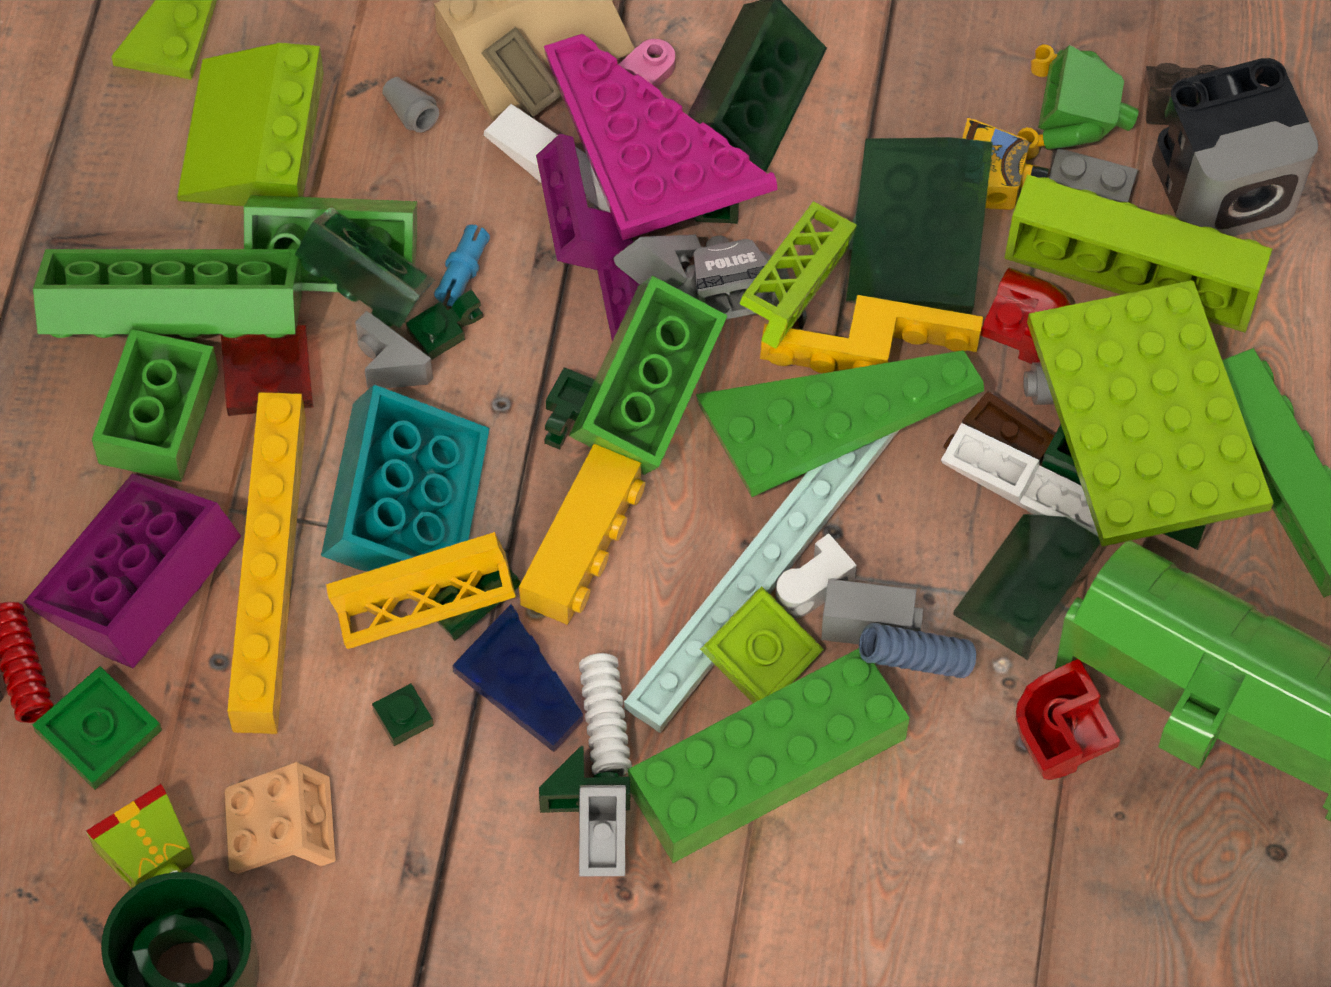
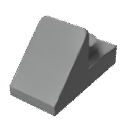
[613,234,702,288]
[355,311,433,388]
[579,785,626,876]

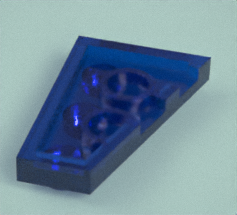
[452,604,583,752]

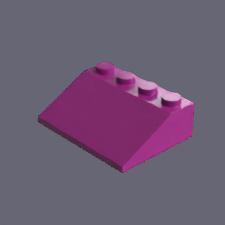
[23,473,241,668]

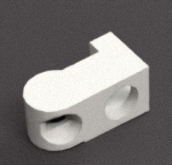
[776,533,856,618]

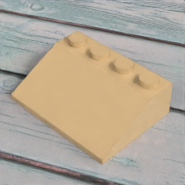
[434,0,635,120]

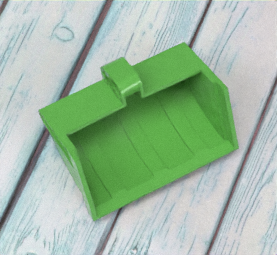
[1055,540,1331,821]

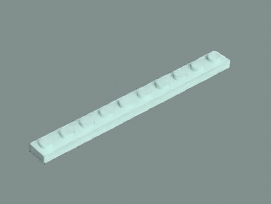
[624,430,899,733]

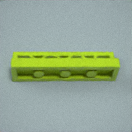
[739,201,857,349]

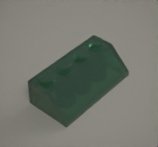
[688,0,827,172]

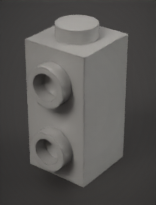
[821,579,924,645]

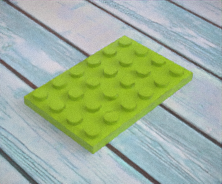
[1027,280,1274,547]

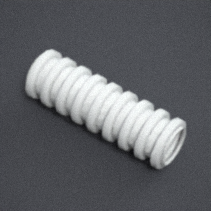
[579,653,632,776]

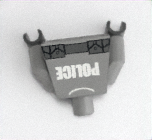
[677,235,807,330]

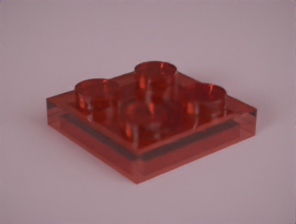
[221,325,314,416]

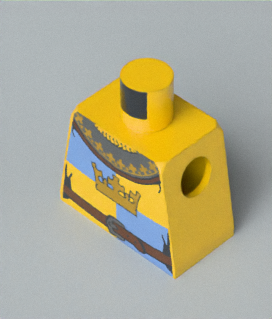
[947,118,1049,210]

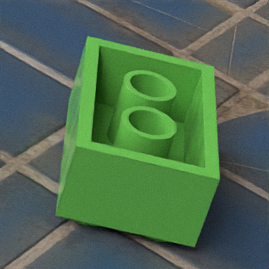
[92,329,219,482]

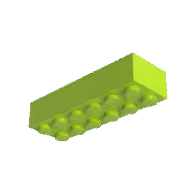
[1004,174,1272,333]

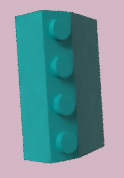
[321,384,490,571]

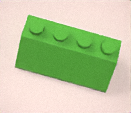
[244,195,417,295]

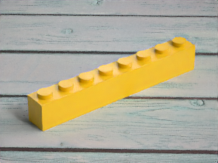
[227,392,306,734]

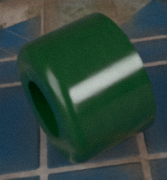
[101,872,259,987]

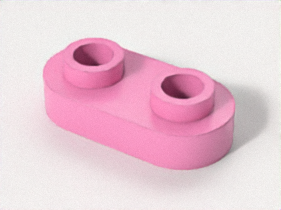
[618,39,675,88]

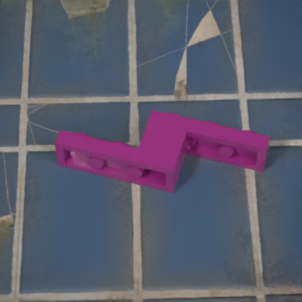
[536,134,640,342]

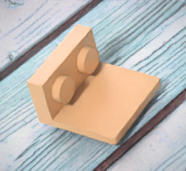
[224,762,336,874]

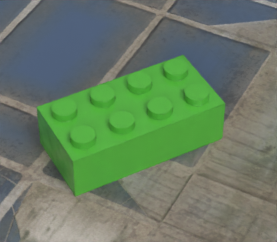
[569,276,728,475]

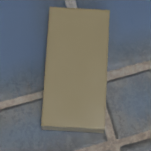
[481,27,561,117]

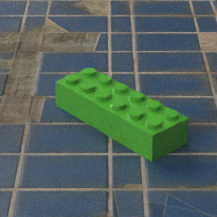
[33,249,302,338]
[628,648,910,863]

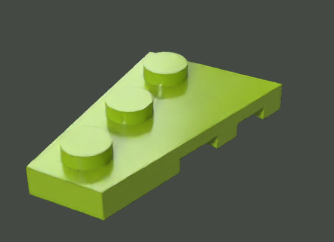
[111,0,217,80]

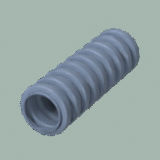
[859,623,976,678]

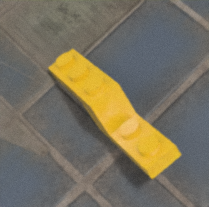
[760,295,983,373]

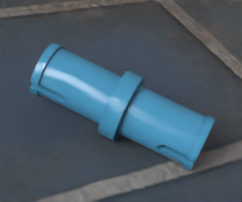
[434,225,490,306]

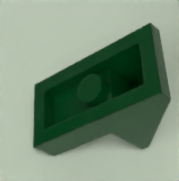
[539,746,630,813]

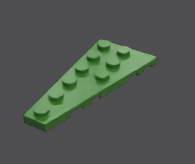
[696,350,984,497]

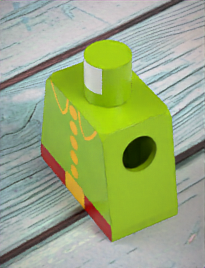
[86,784,195,888]

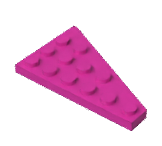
[544,34,778,241]

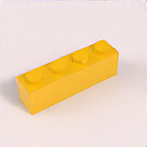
[519,444,645,625]

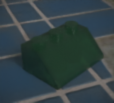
[295,207,435,328]
[953,514,1101,660]

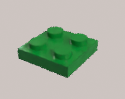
[32,666,162,790]

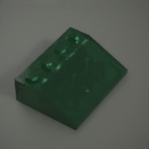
[846,137,993,315]

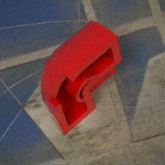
[980,267,1071,364]
[1015,659,1120,780]

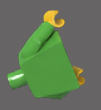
[1017,44,1138,160]

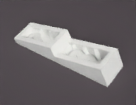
[484,104,611,213]
[941,423,1101,550]

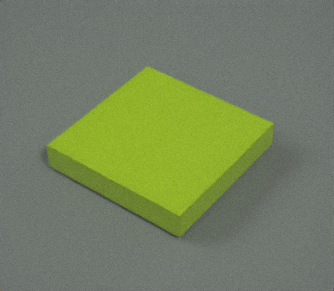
[700,586,824,703]

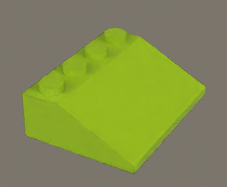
[177,43,324,207]

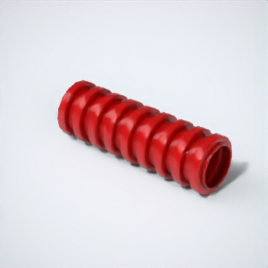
[0,602,54,723]

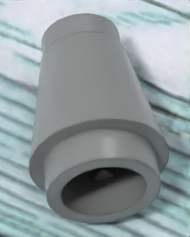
[382,77,439,133]

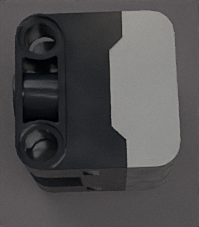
[1152,58,1319,236]

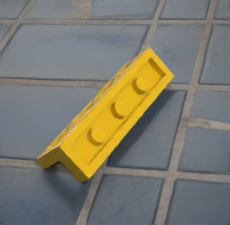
[326,532,516,649]

